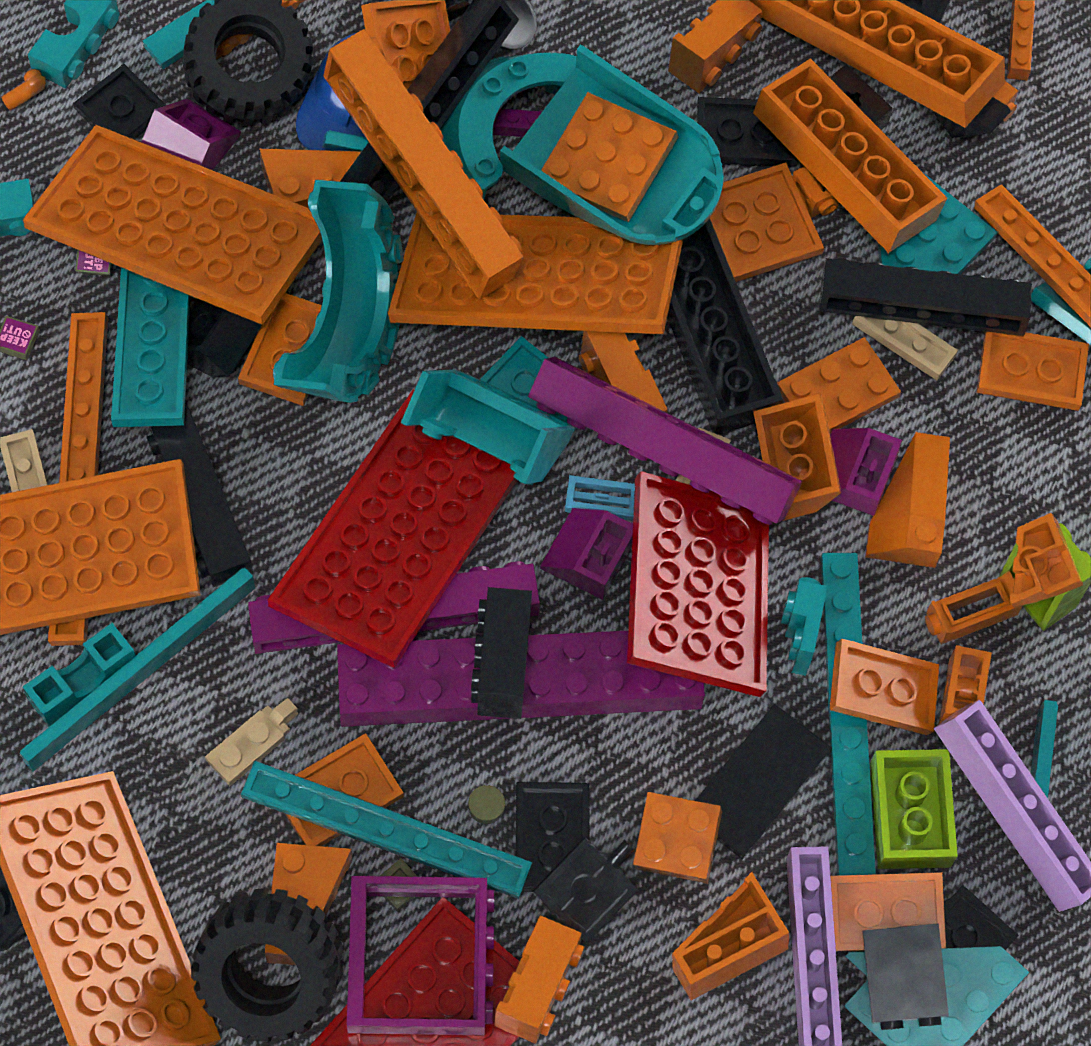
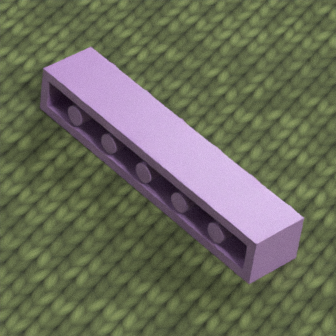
[933,700,1091,912]
[786,847,842,1046]

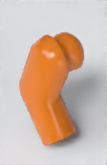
[1,69,46,111]

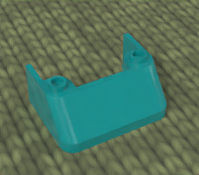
[401,370,575,485]

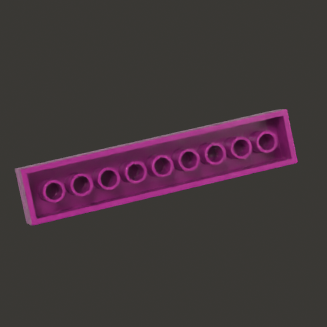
[337,631,705,727]

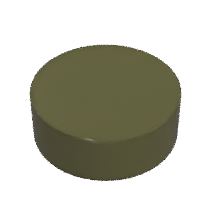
[468,785,505,824]

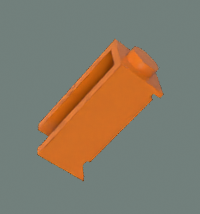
[925,571,1023,645]

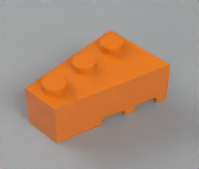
[668,0,763,94]
[259,149,361,208]
[579,331,668,413]
[265,843,352,965]
[672,872,789,1000]
[494,915,585,1044]

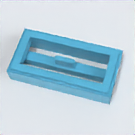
[565,475,635,521]

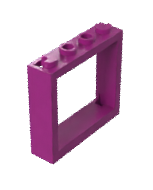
[347,876,494,1035]

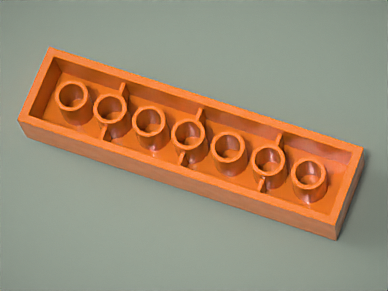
[749,0,1005,128]
[323,29,523,300]

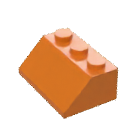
[753,393,841,521]

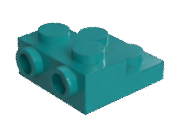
[781,577,828,676]

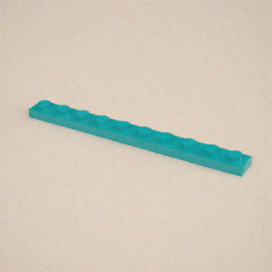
[821,553,876,876]

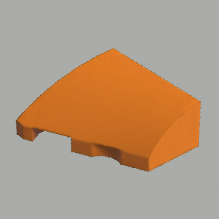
[1009,513,1083,607]

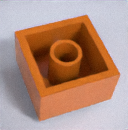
[633,792,722,884]

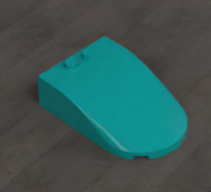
[500,45,724,245]

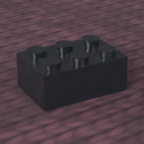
[471,587,532,719]

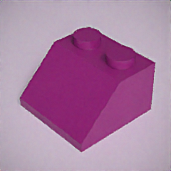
[141,98,241,170]

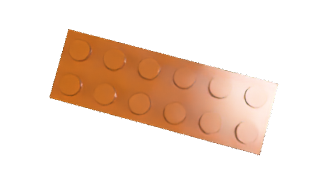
[753,58,947,253]

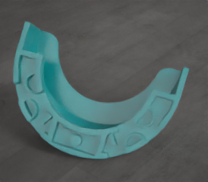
[440,53,576,199]
[273,180,404,403]

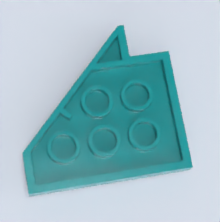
[877,173,998,274]
[844,946,1029,1046]

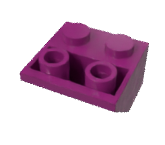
[830,428,902,516]
[540,508,633,600]

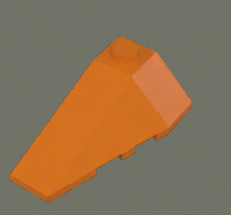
[865,432,950,568]

